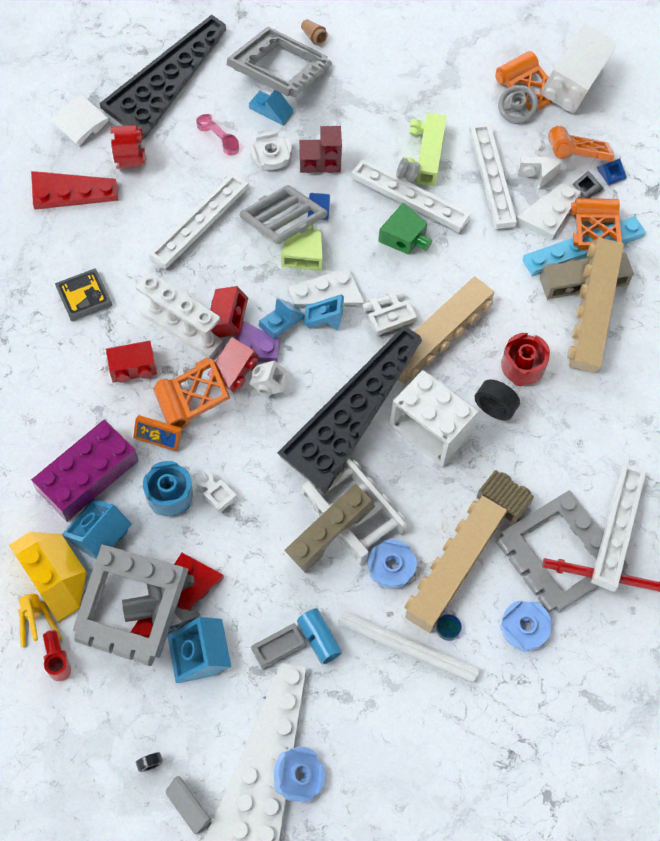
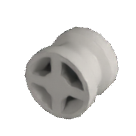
[396,158,420,183]

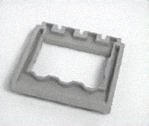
[226,26,332,97]
[496,490,628,613]
[73,544,189,666]

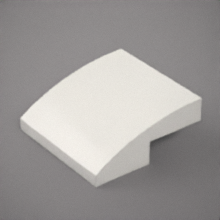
[50,95,110,146]

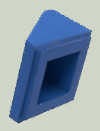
[597,158,627,185]
[308,193,330,220]

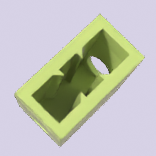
[281,224,322,271]

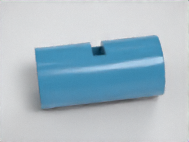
[297,608,343,665]

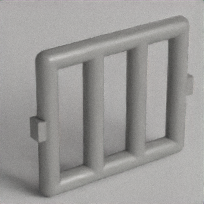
[239,185,328,244]

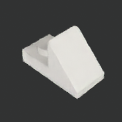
[517,156,562,189]

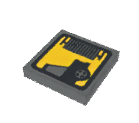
[55,268,112,321]

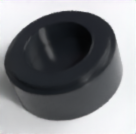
[135,752,163,772]

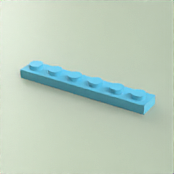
[522,216,646,276]

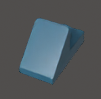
[249,90,293,125]
[304,294,344,330]
[258,298,305,339]

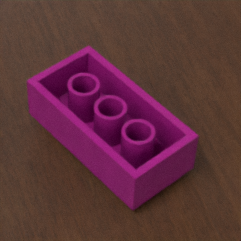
[31,419,139,522]

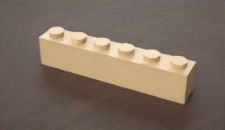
[567,237,624,373]
[398,276,495,385]
[404,495,507,633]

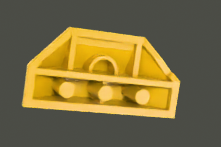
[9,532,87,623]

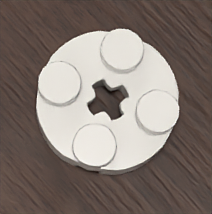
[250,132,292,171]

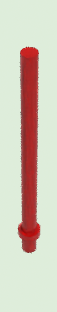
[542,558,660,592]

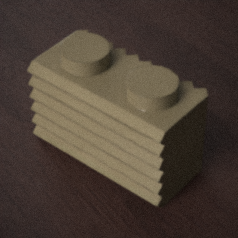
[476,470,534,524]

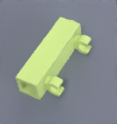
[404,112,447,186]

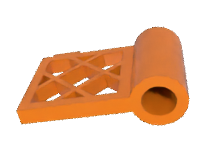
[495,51,552,111]
[548,126,615,162]
[571,198,622,250]
[153,357,230,428]

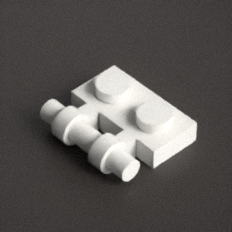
[361,290,417,336]

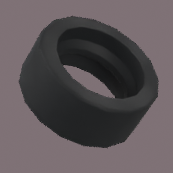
[474,379,520,421]

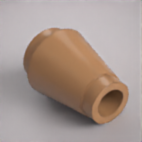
[301,19,328,45]

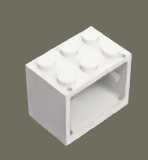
[389,370,478,467]

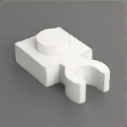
[196,471,237,513]

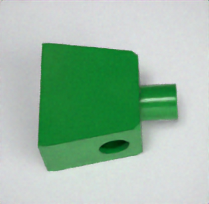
[378,203,432,254]

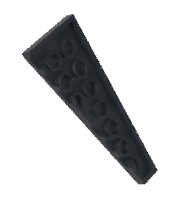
[99,14,226,140]
[277,325,422,494]

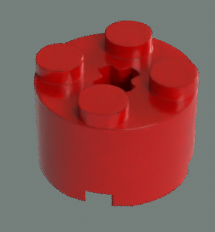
[110,125,146,169]
[501,333,550,387]

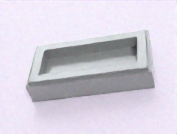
[251,623,307,670]

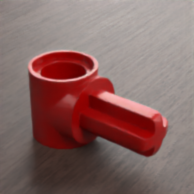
[43,630,71,681]

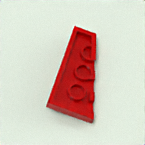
[31,171,119,210]
[130,552,224,638]

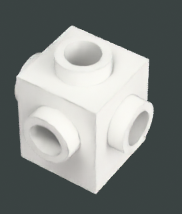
[250,361,290,396]

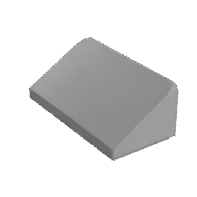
[165,776,211,834]

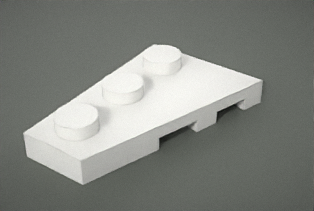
[516,183,581,240]
[288,268,364,308]

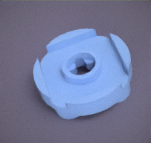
[368,539,417,589]
[500,600,551,652]
[274,747,325,802]

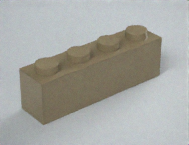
[540,252,634,300]

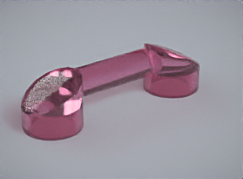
[196,114,239,155]

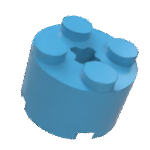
[143,461,193,516]

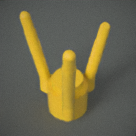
[18,594,62,647]

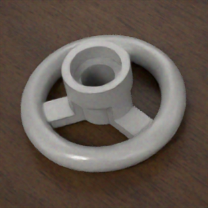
[498,85,538,123]

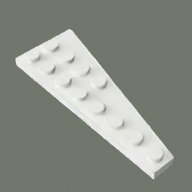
[204,663,306,841]

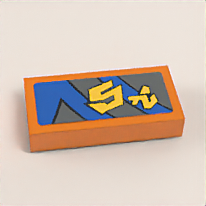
[133,415,182,451]

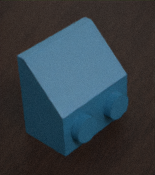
[62,499,132,559]
[167,617,231,683]

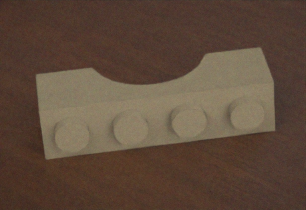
[284,483,375,573]

